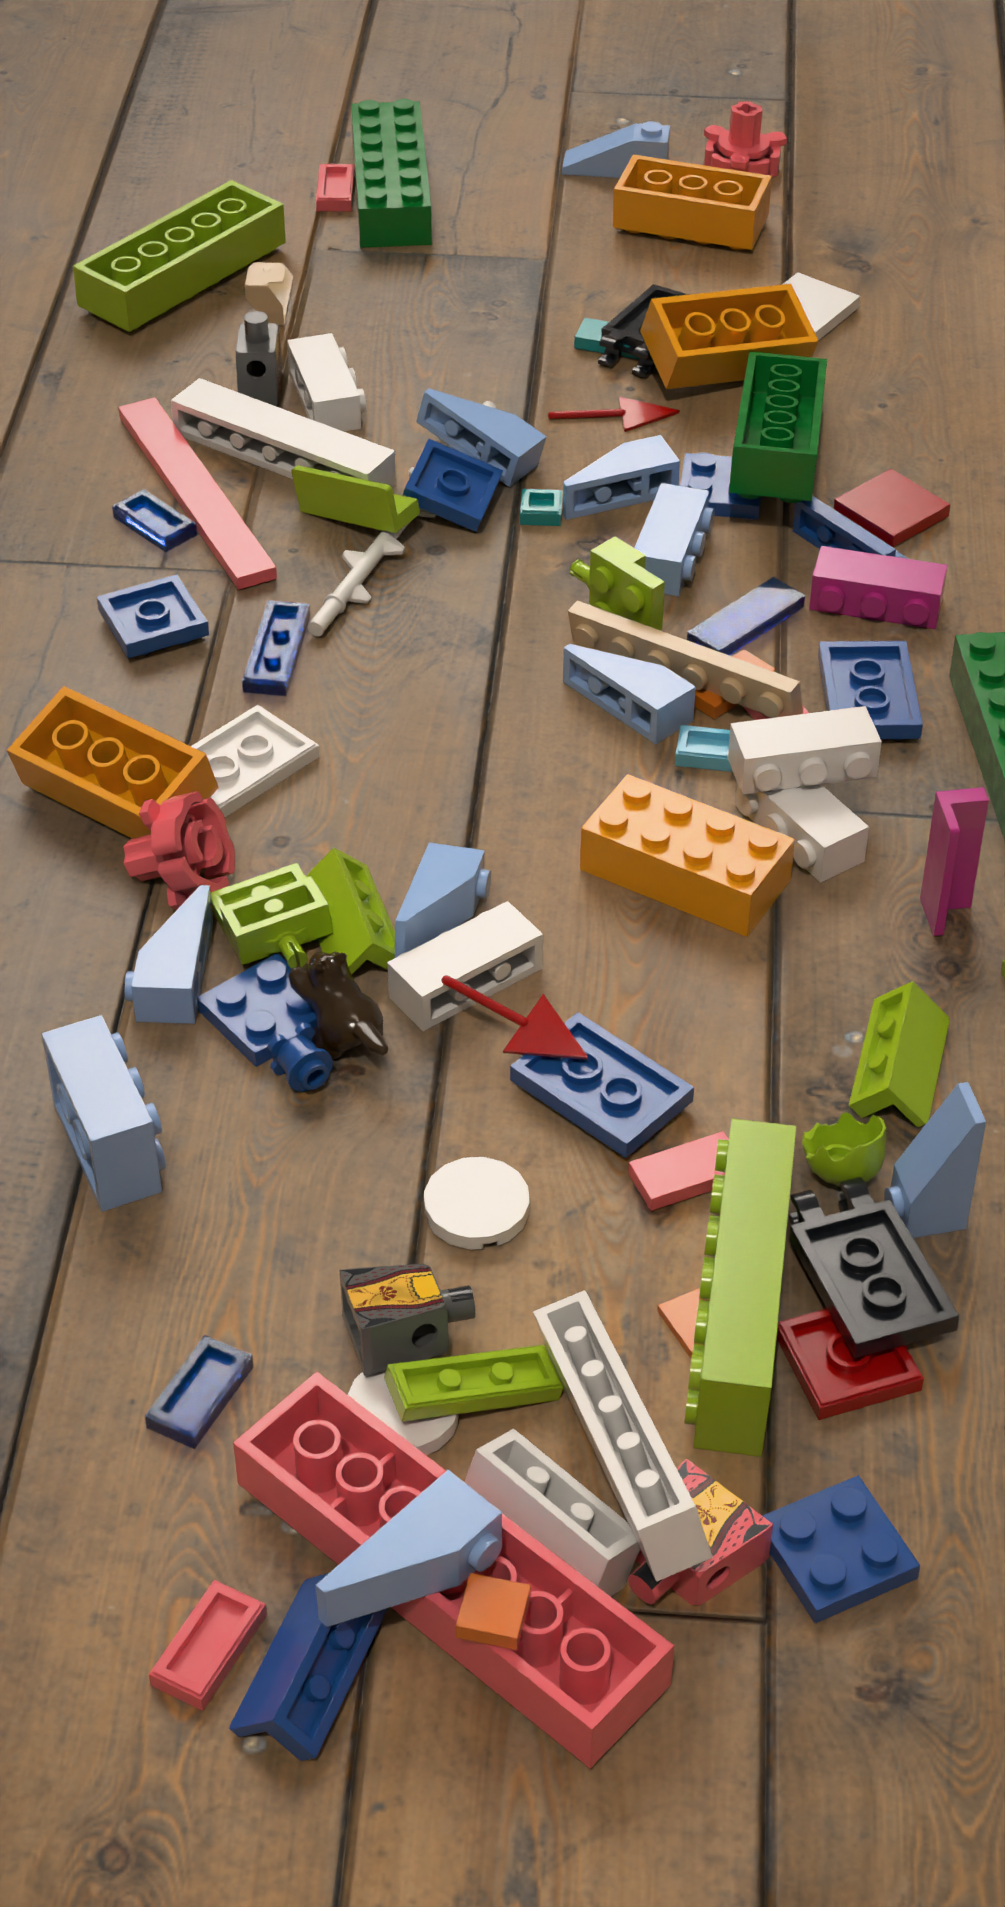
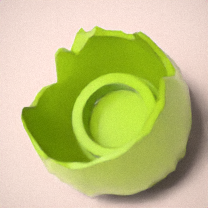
[802,1112,887,1186]

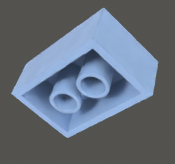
[42,1015,167,1212]

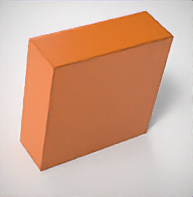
[456,1573,531,1650]

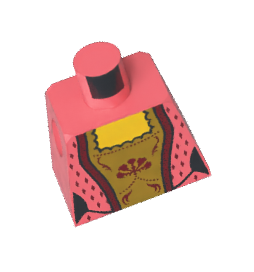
[628,1459,773,1605]

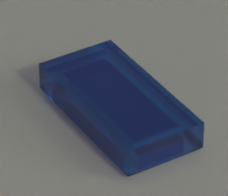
[112,489,197,552]
[144,1335,254,1449]

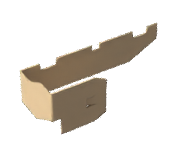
[245,262,293,326]

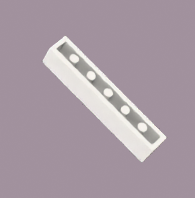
[171,378,396,488]
[533,1290,713,1582]

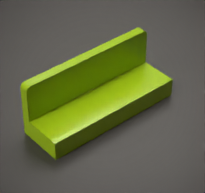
[291,465,420,533]
[306,847,395,974]
[849,981,950,1127]

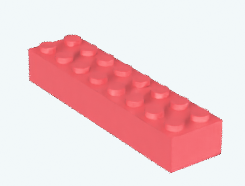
[233,1372,674,1768]

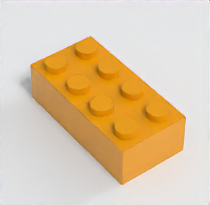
[613,155,772,250]
[640,284,819,389]
[7,686,219,839]
[580,774,795,937]

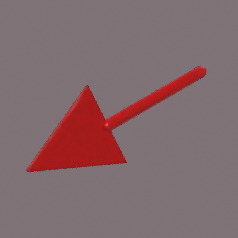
[548,396,680,432]
[441,975,588,1060]

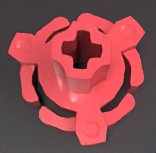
[704,101,787,177]
[123,791,235,910]

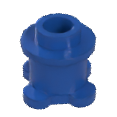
[267,1023,333,1092]

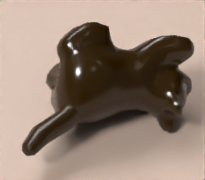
[288,951,388,1059]

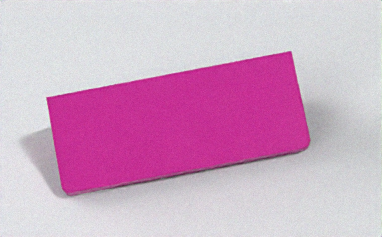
[920,787,989,936]

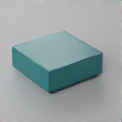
[520,489,563,526]

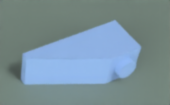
[562,121,670,178]
[416,388,547,487]
[563,435,680,520]
[563,644,696,744]
[395,842,491,958]
[125,885,213,1024]
[884,1082,986,1238]
[316,1470,502,1627]

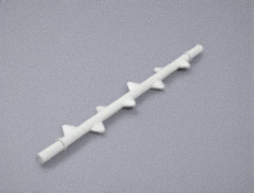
[307,401,496,636]

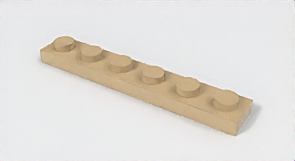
[568,600,803,718]

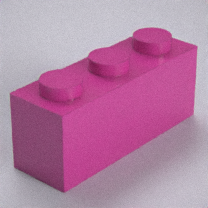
[809,546,948,629]

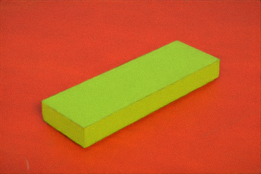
[384,1345,564,1422]

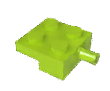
[570,536,665,631]
[211,863,333,969]

